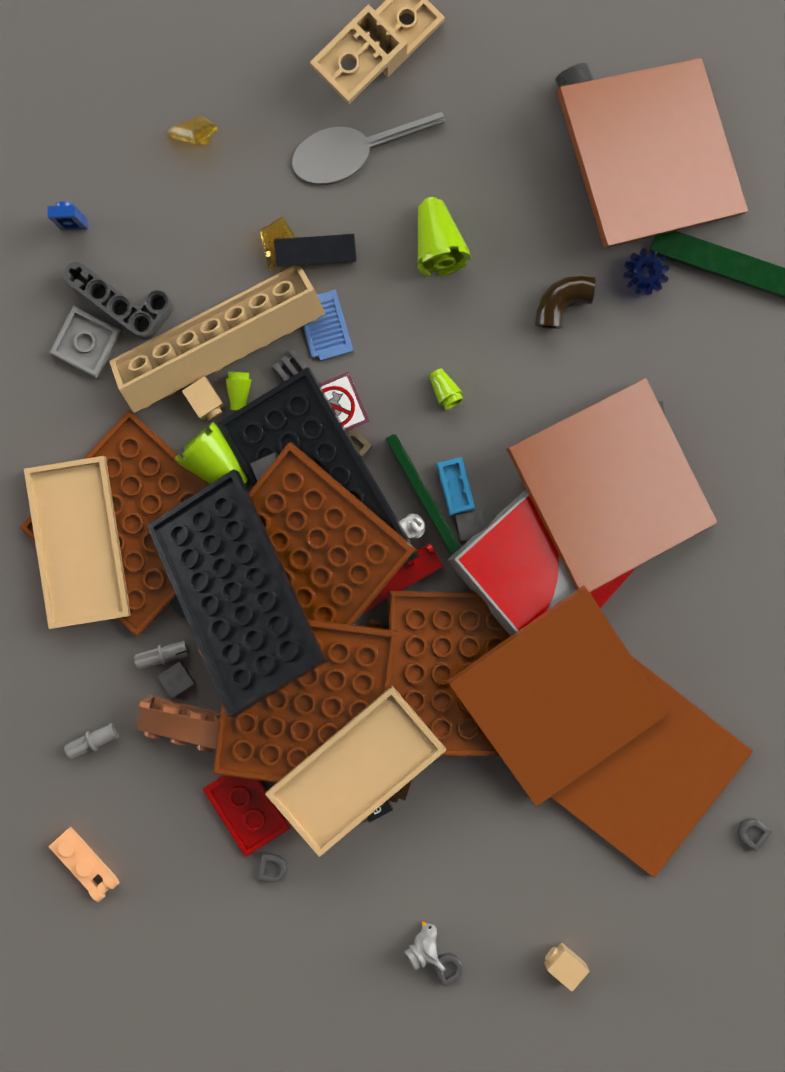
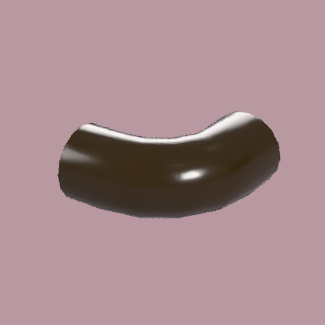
[535,276,595,329]

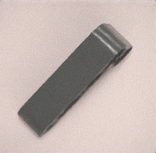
[64,262,173,339]

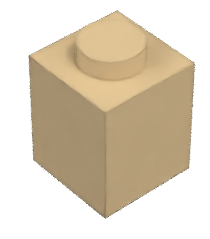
[182,376,225,421]
[544,942,590,992]

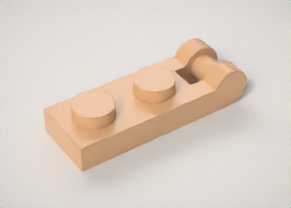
[48,827,119,902]

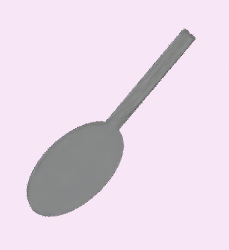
[292,112,445,184]

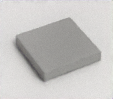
[49,306,123,379]

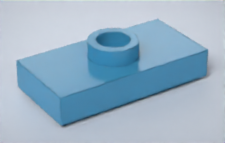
[436,457,476,515]

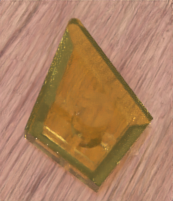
[167,116,219,145]
[260,217,296,270]

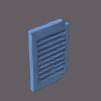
[302,289,353,361]

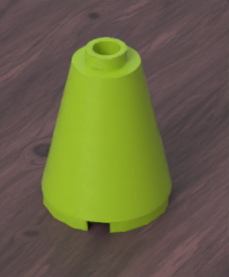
[417,197,471,276]
[174,422,249,488]

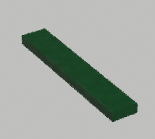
[649,231,785,299]
[386,434,460,556]

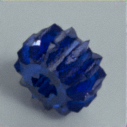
[623,249,670,296]

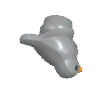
[404,922,446,973]

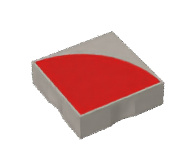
[446,490,576,636]

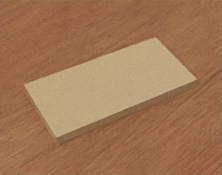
[24,456,131,629]
[265,686,446,857]

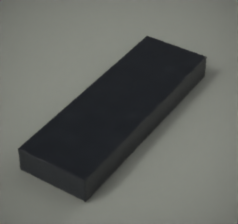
[273,234,357,267]

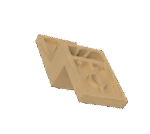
[310,0,445,104]

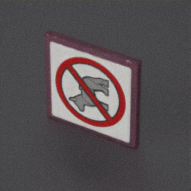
[319,372,370,431]

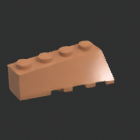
[137,695,220,752]

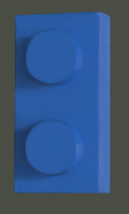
[47,202,87,230]

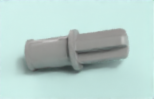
[134,640,189,670]
[64,723,119,759]

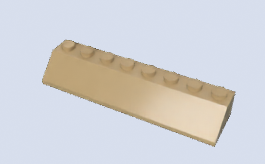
[109,266,326,413]

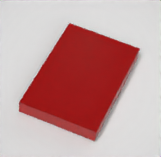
[203,775,291,857]

